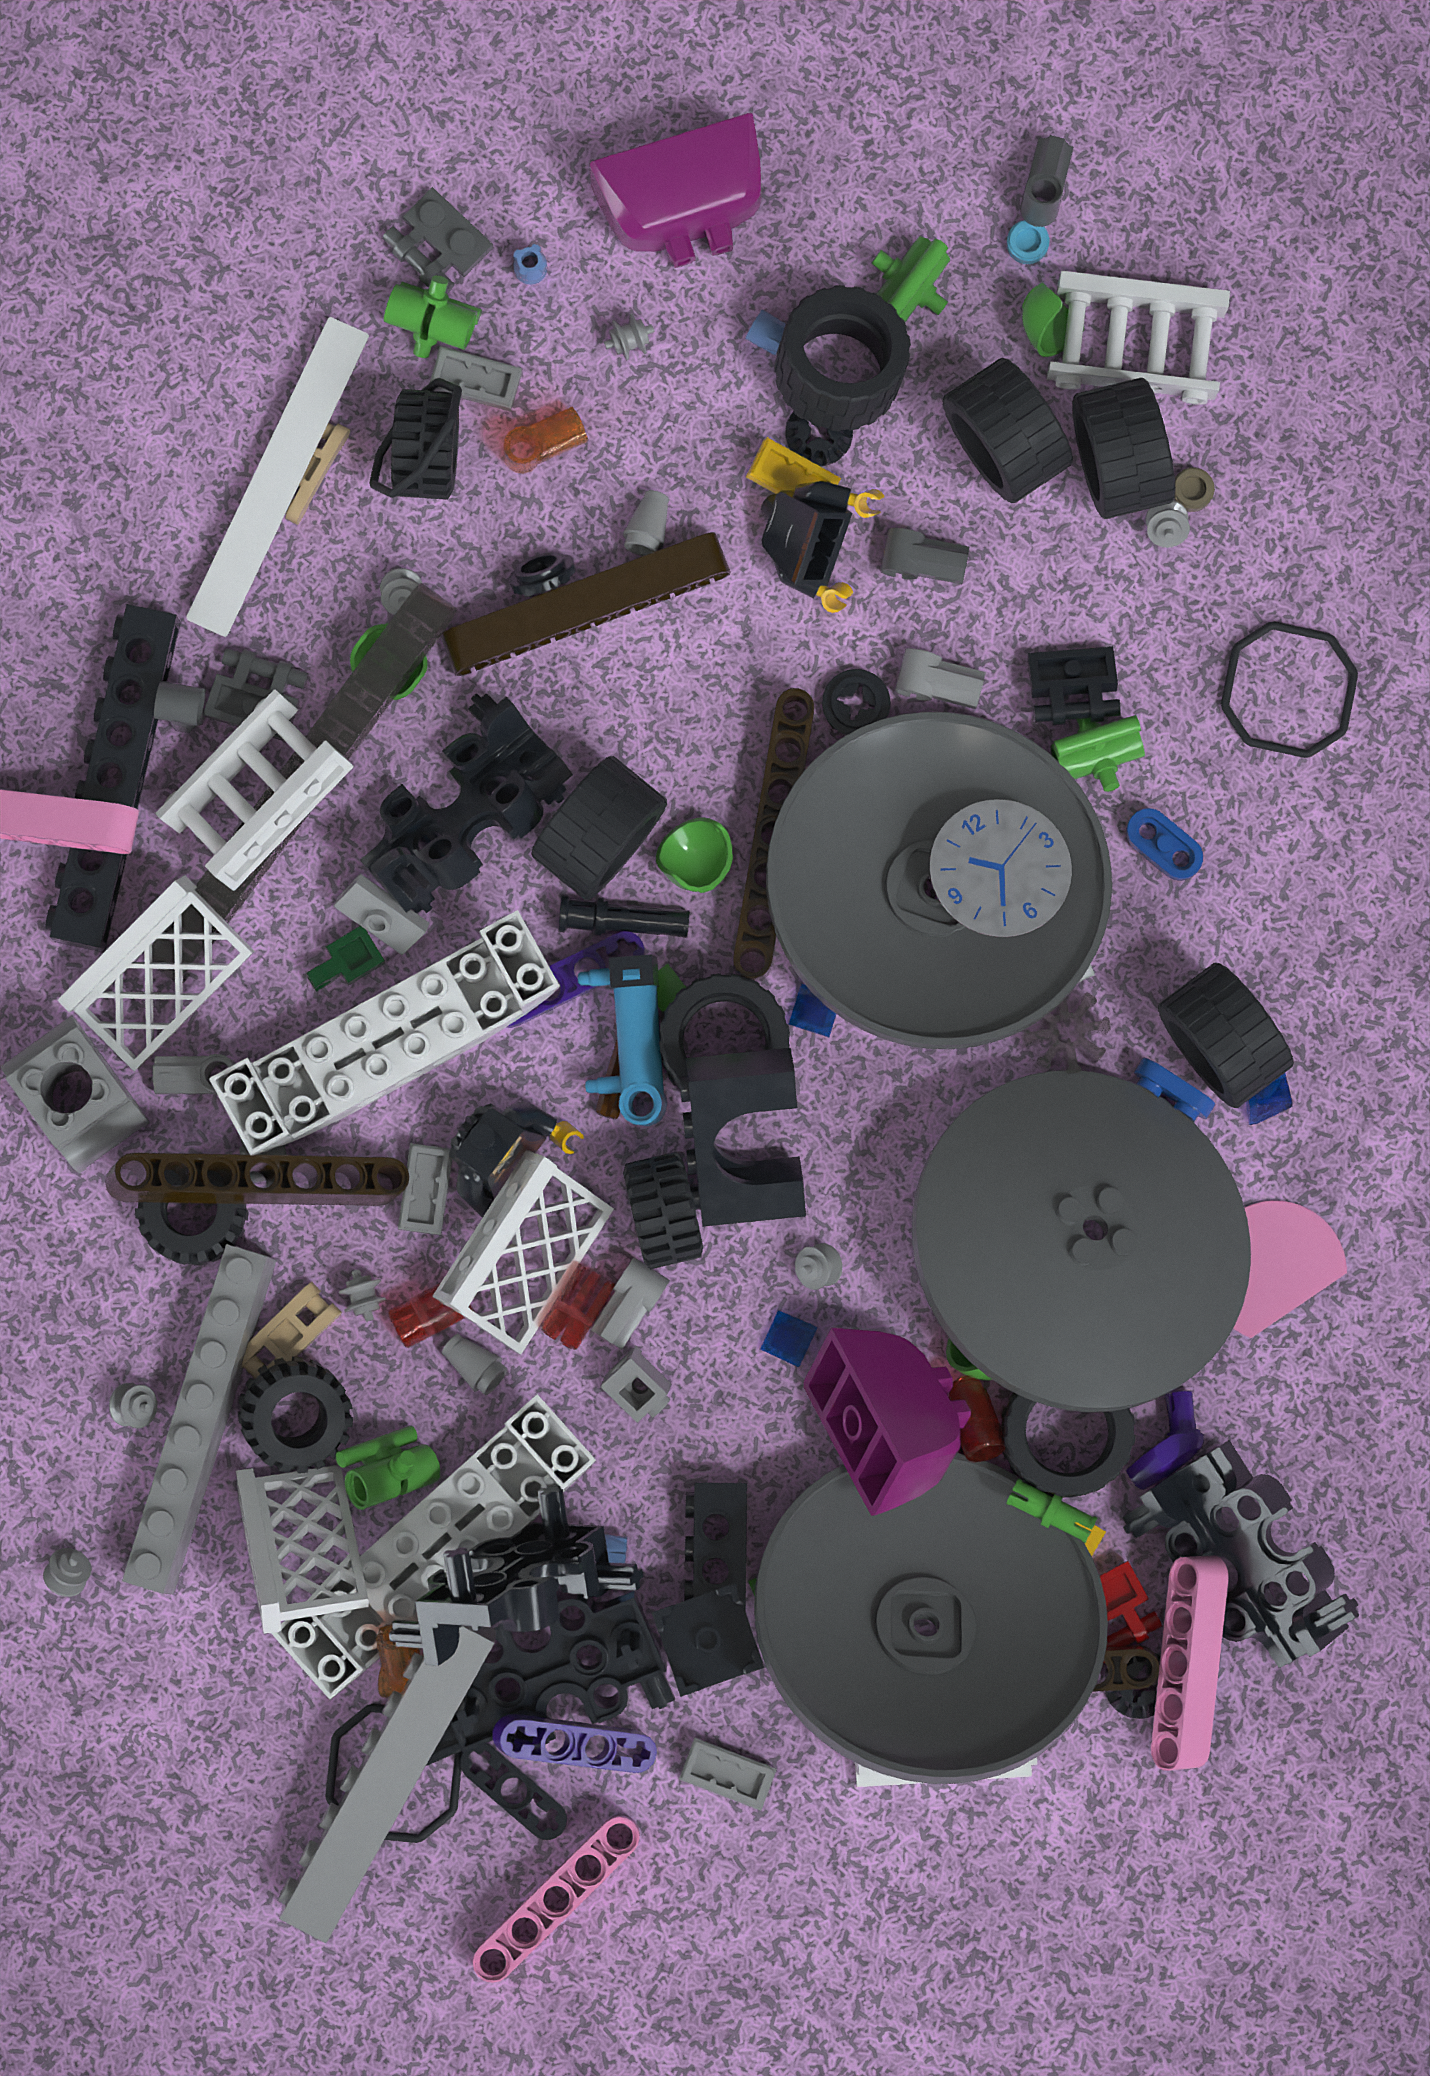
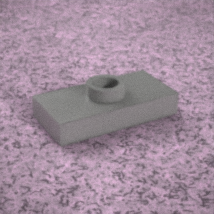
[430,346,523,412]
[333,874,430,955]
[398,1143,452,1236]
[679,1737,777,1811]

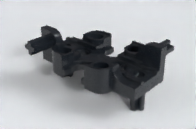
[360,693,573,914]
[1122,1440,1359,1668]
[389,1485,643,1666]
[450,1589,676,1752]

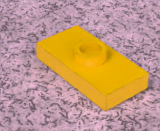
[746,437,841,494]

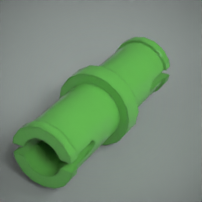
[1006,1478,1098,1543]

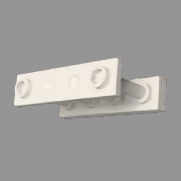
[1047,271,1230,405]
[155,689,354,891]

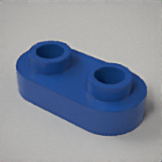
[1126,808,1203,881]
[1134,1057,1216,1122]

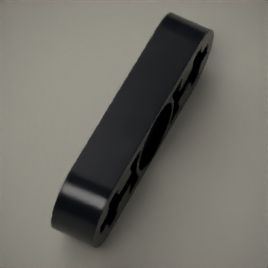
[461,1743,567,1840]

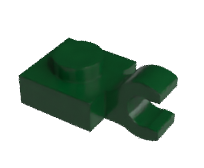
[306,926,385,992]

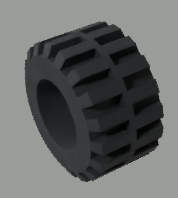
[391,389,459,500]
[623,1152,703,1270]
[135,1170,249,1266]
[237,1356,353,1474]

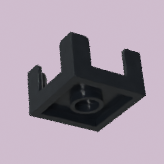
[651,1583,765,1697]

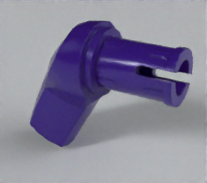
[1126,1391,1205,1490]

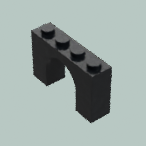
[679,1048,806,1227]

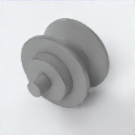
[604,313,654,361]
[1146,500,1190,548]
[380,568,424,616]
[795,1243,842,1290]
[339,1270,386,1322]
[109,1383,157,1428]
[43,1548,92,1597]

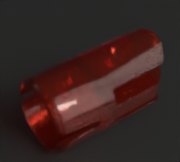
[541,1263,616,1350]
[387,1283,475,1348]
[948,1376,1006,1463]

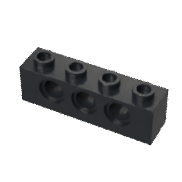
[684,1482,747,1612]

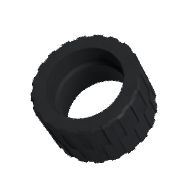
[774,285,911,431]
[942,358,1073,503]
[1072,377,1176,519]
[531,756,667,900]
[1158,963,1294,1108]
[659,973,790,1089]
[999,1392,1136,1498]

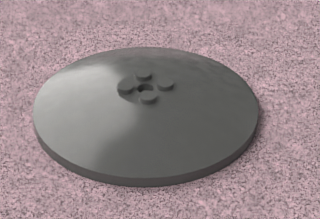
[766,712,1112,1049]
[912,1070,1251,1412]
[754,1453,1108,1784]

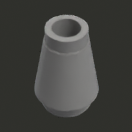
[623,490,669,556]
[442,1334,507,1395]

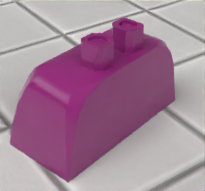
[589,113,762,268]
[803,1327,971,1516]

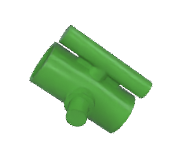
[871,236,950,322]
[384,275,482,358]
[1050,715,1145,792]
[336,1425,440,1510]

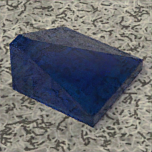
[789,984,837,1038]
[1246,1073,1293,1125]
[760,1310,818,1368]

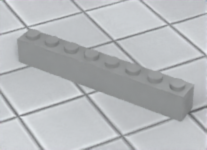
[122,1244,277,1595]
[277,1625,496,1943]

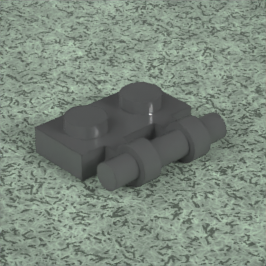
[382,187,494,294]
[203,648,308,742]

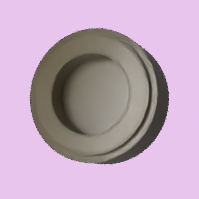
[1174,468,1215,512]

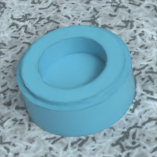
[1006,220,1050,264]

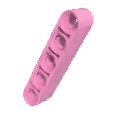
[0,790,139,854]
[1151,1556,1228,1771]
[473,1815,640,1983]

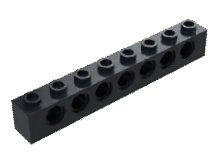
[45,604,181,953]

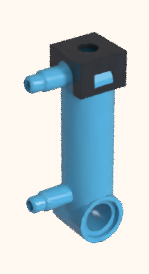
[578,954,667,1126]

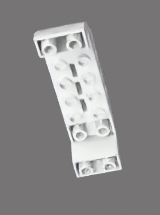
[209,910,560,1156]
[271,1394,596,1700]

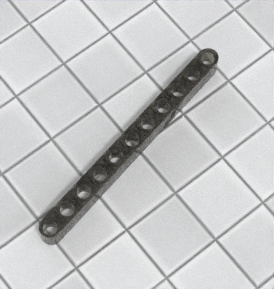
[144,583,457,983]

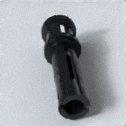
[558,894,690,938]

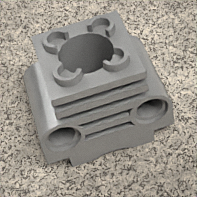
[0,1015,150,1174]

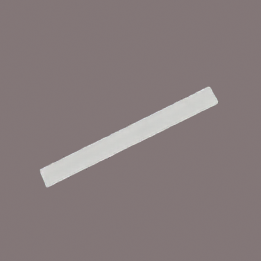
[186,317,369,637]

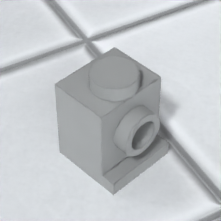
[600,1346,672,1423]

